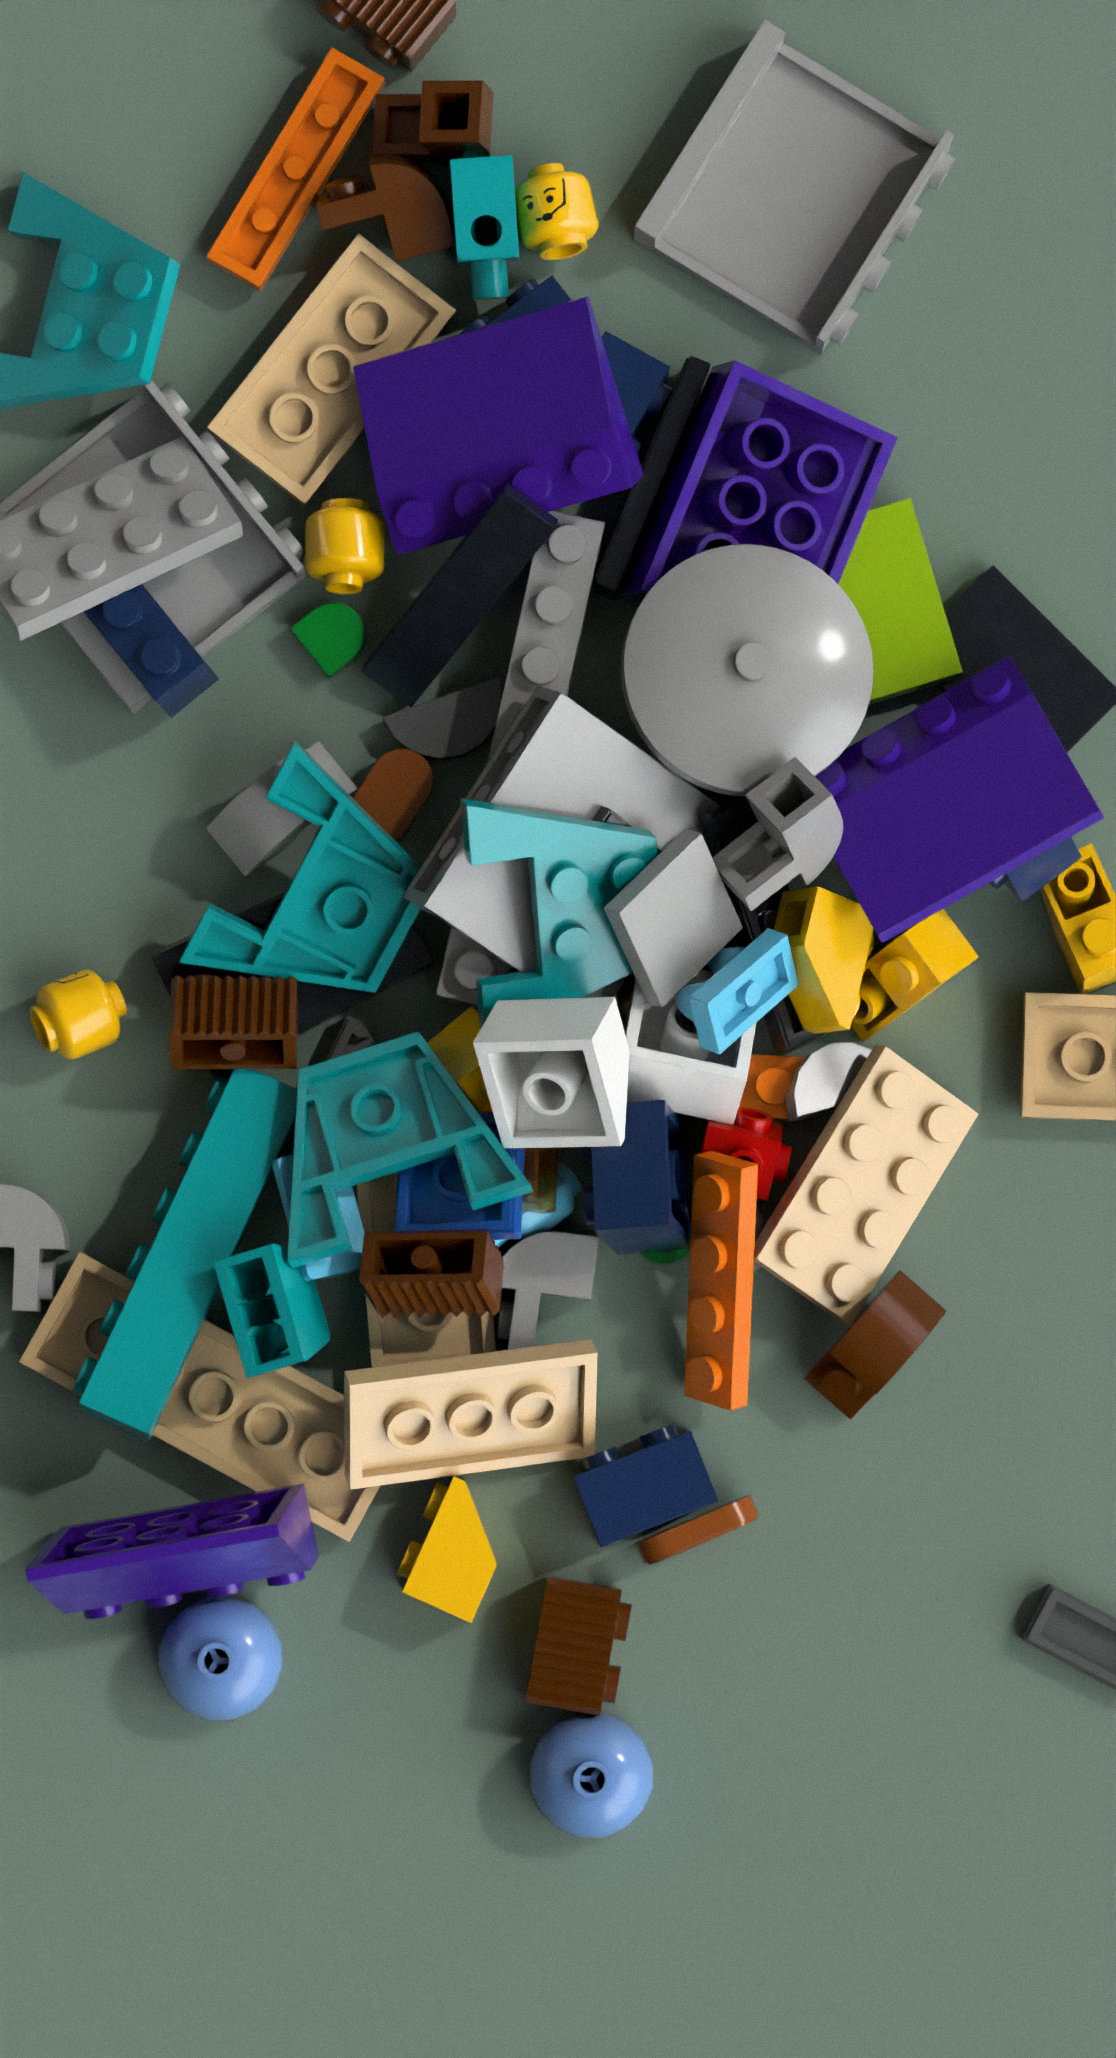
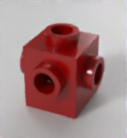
[699,1108,792,1201]

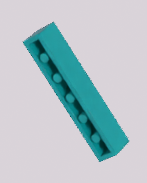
[73,1069,297,1442]

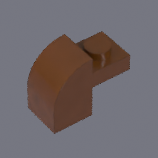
[372,80,494,167]
[316,153,456,261]
[803,1270,947,1420]

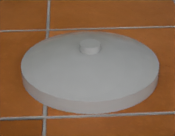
[621,544,873,796]

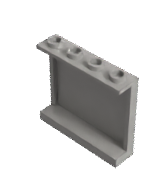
[633,19,956,355]
[0,380,306,715]
[402,686,720,1004]

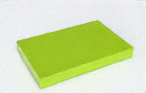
[838,498,964,705]

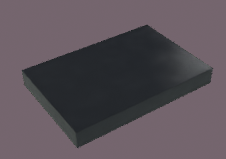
[936,565,1116,753]

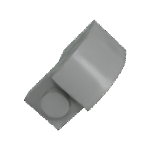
[206,741,358,876]
[712,757,843,911]
[0,1184,70,1313]
[497,1232,599,1350]

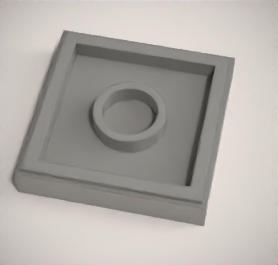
[604,829,743,1008]

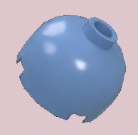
[158,1595,284,1721]
[530,1712,653,1838]

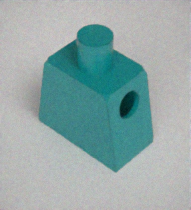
[450,155,519,300]
[213,1244,330,1378]

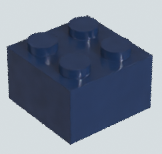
[581,1100,691,1255]

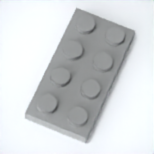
[0,436,243,641]

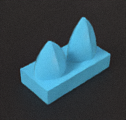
[675,928,799,1054]

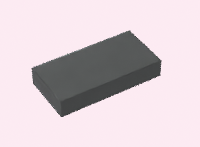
[1020,1584,1116,1690]

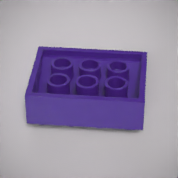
[353,296,644,555]
[620,360,898,602]
[815,656,1104,943]
[25,1483,319,1619]

